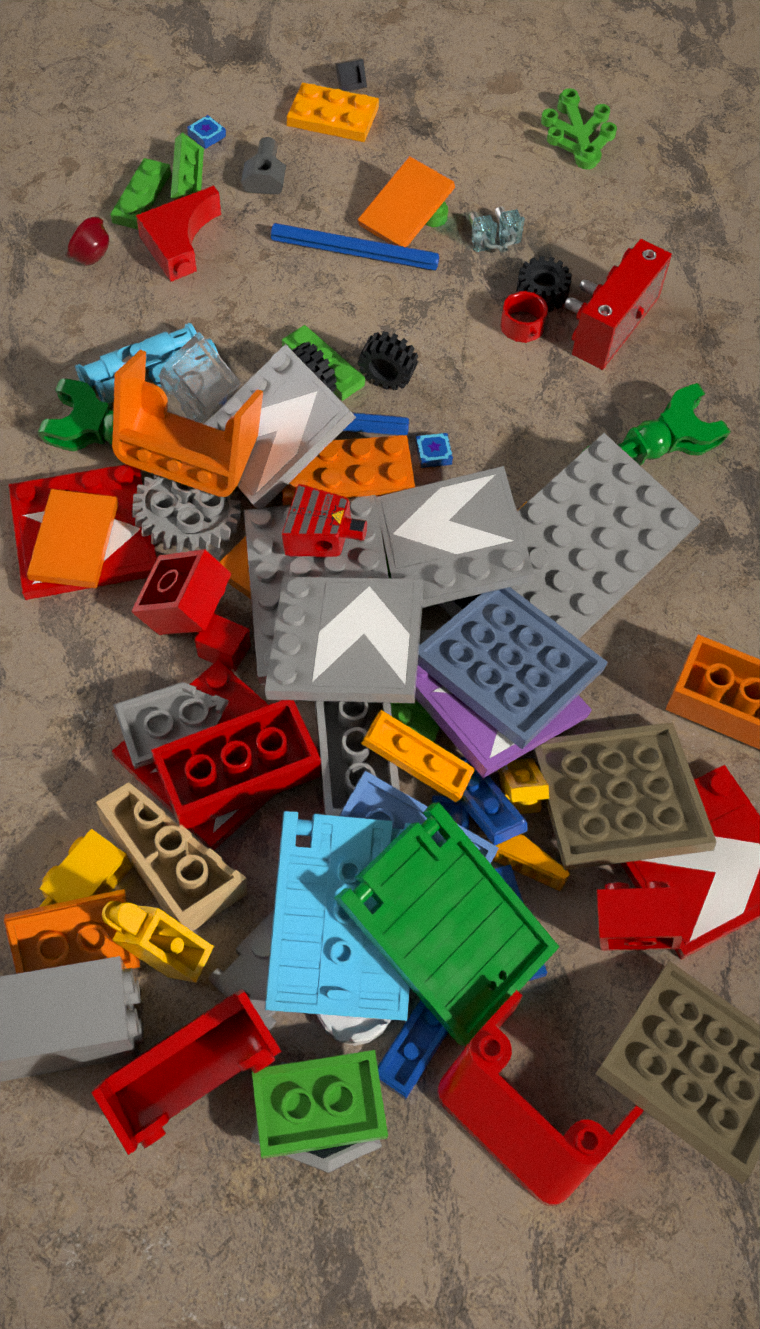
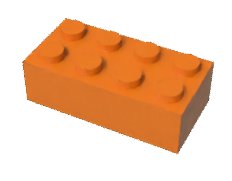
[281,435,415,505]
[665,634,760,749]

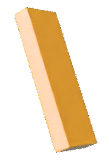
[361,710,475,802]

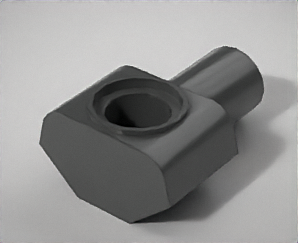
[241,137,286,194]

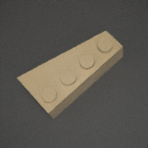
[96,782,247,931]

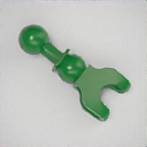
[37,378,114,452]
[581,383,731,465]

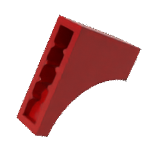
[136,185,221,282]

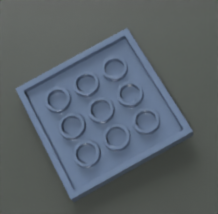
[418,587,608,749]

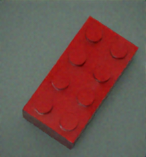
[151,700,321,829]

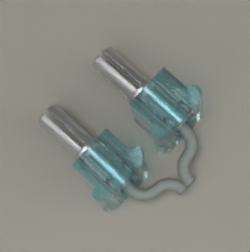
[468,206,525,253]

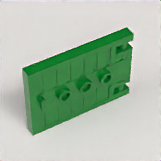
[334,802,560,1047]

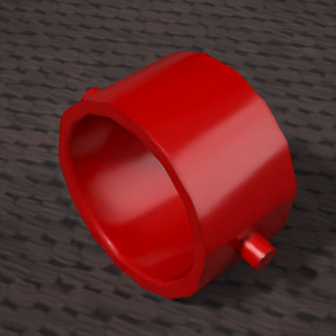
[500,291,548,343]

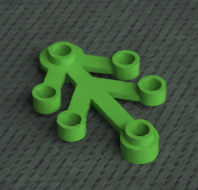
[541,88,617,170]

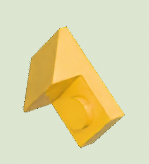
[498,758,549,814]

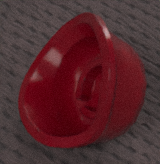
[65,216,110,266]

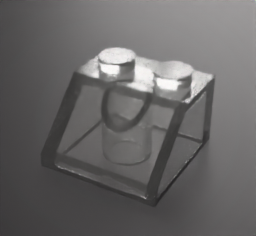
[158,332,241,423]

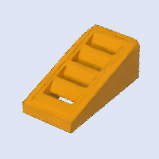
[493,834,570,891]

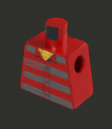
[282,484,367,557]

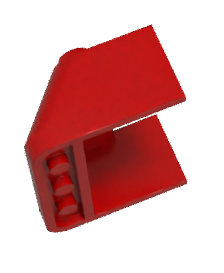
[91,989,282,1155]
[437,990,644,1206]

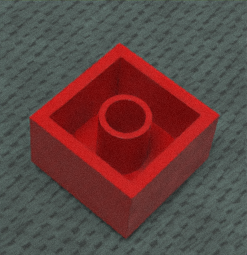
[131,549,231,635]
[597,881,683,951]

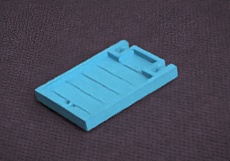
[264,811,421,1021]

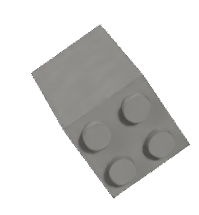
[0,956,145,1082]

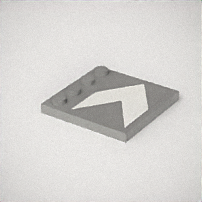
[205,344,356,510]
[374,466,535,608]
[265,577,424,703]

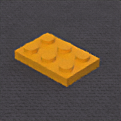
[287,82,379,142]

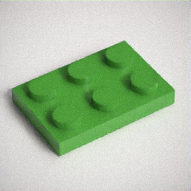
[252,1050,388,1159]

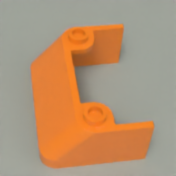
[112,350,263,497]

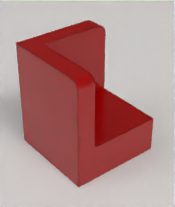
[195,614,251,673]

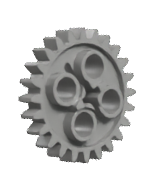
[132,474,241,553]

